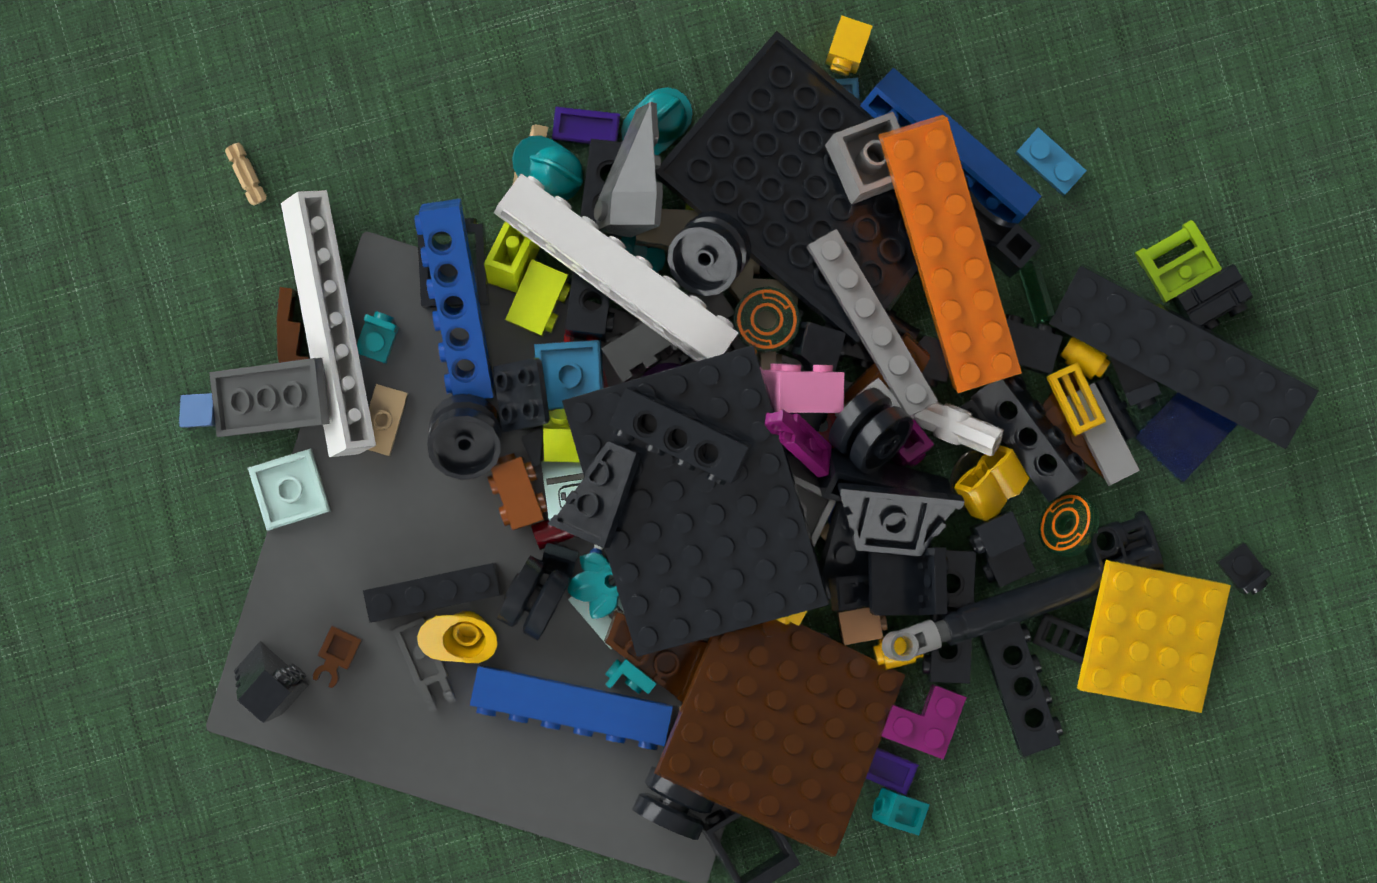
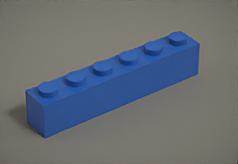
[860,68,1041,224]
[470,665,673,750]

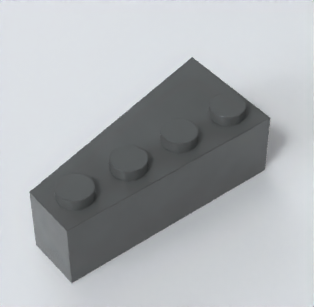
[601,292,735,383]

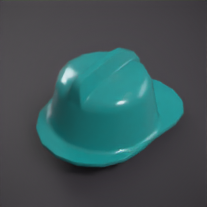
[621,87,693,156]
[512,135,583,200]

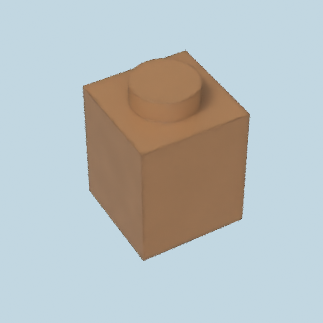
[837,607,888,645]

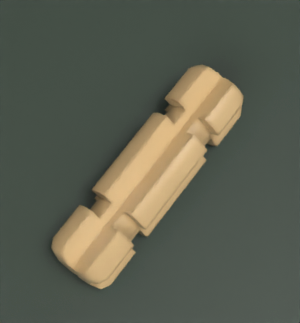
[225,143,267,205]

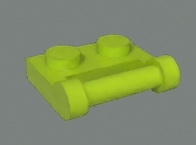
[1135,220,1222,303]

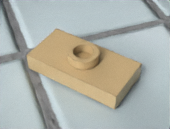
[368,384,409,456]

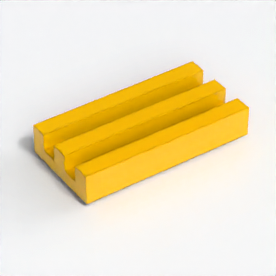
[1046,362,1106,437]

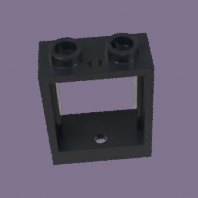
[417,218,489,308]
[702,809,801,883]

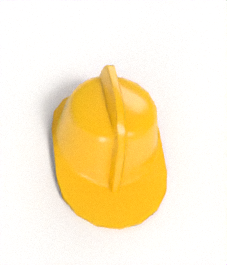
[417,611,498,663]

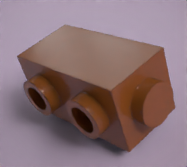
[487,453,548,530]

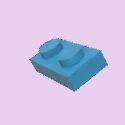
[1015,127,1087,196]

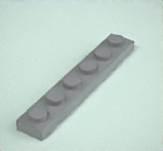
[807,229,938,416]

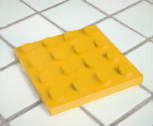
[1077,560,1231,713]

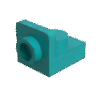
[357,311,400,364]
[605,658,657,694]
[872,788,930,836]

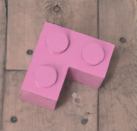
[763,363,844,413]

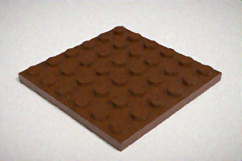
[654,619,905,857]

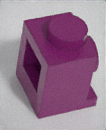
[891,419,934,467]

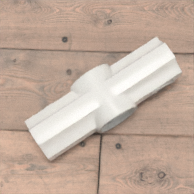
[913,402,1004,456]

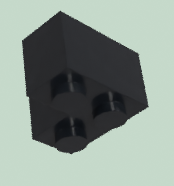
[967,511,1036,588]

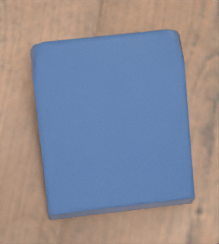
[179,393,215,428]

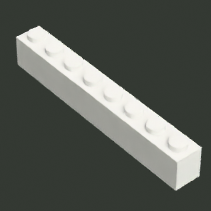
[494,174,738,361]
[281,190,376,457]

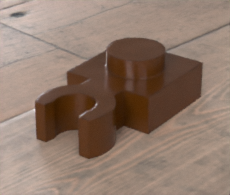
[313,625,363,688]

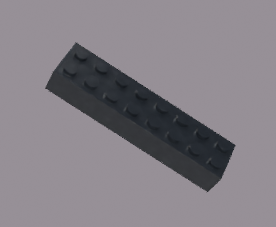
[1049,264,1319,449]

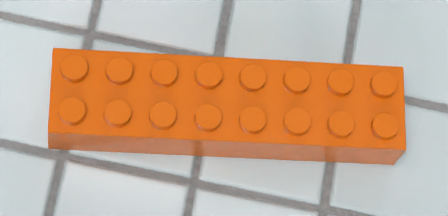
[878,115,1022,393]

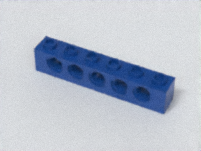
[415,198,495,399]

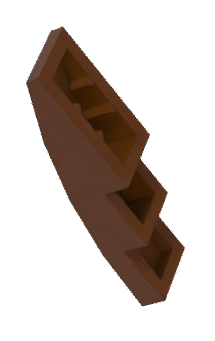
[276,287,310,363]

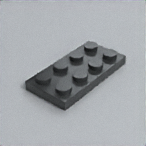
[209,358,330,437]

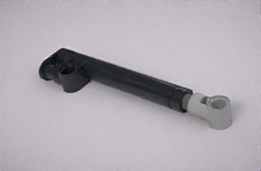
[882,511,1164,661]

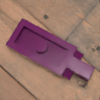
[765,409,832,477]

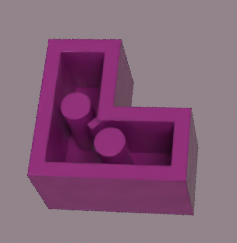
[881,684,967,760]

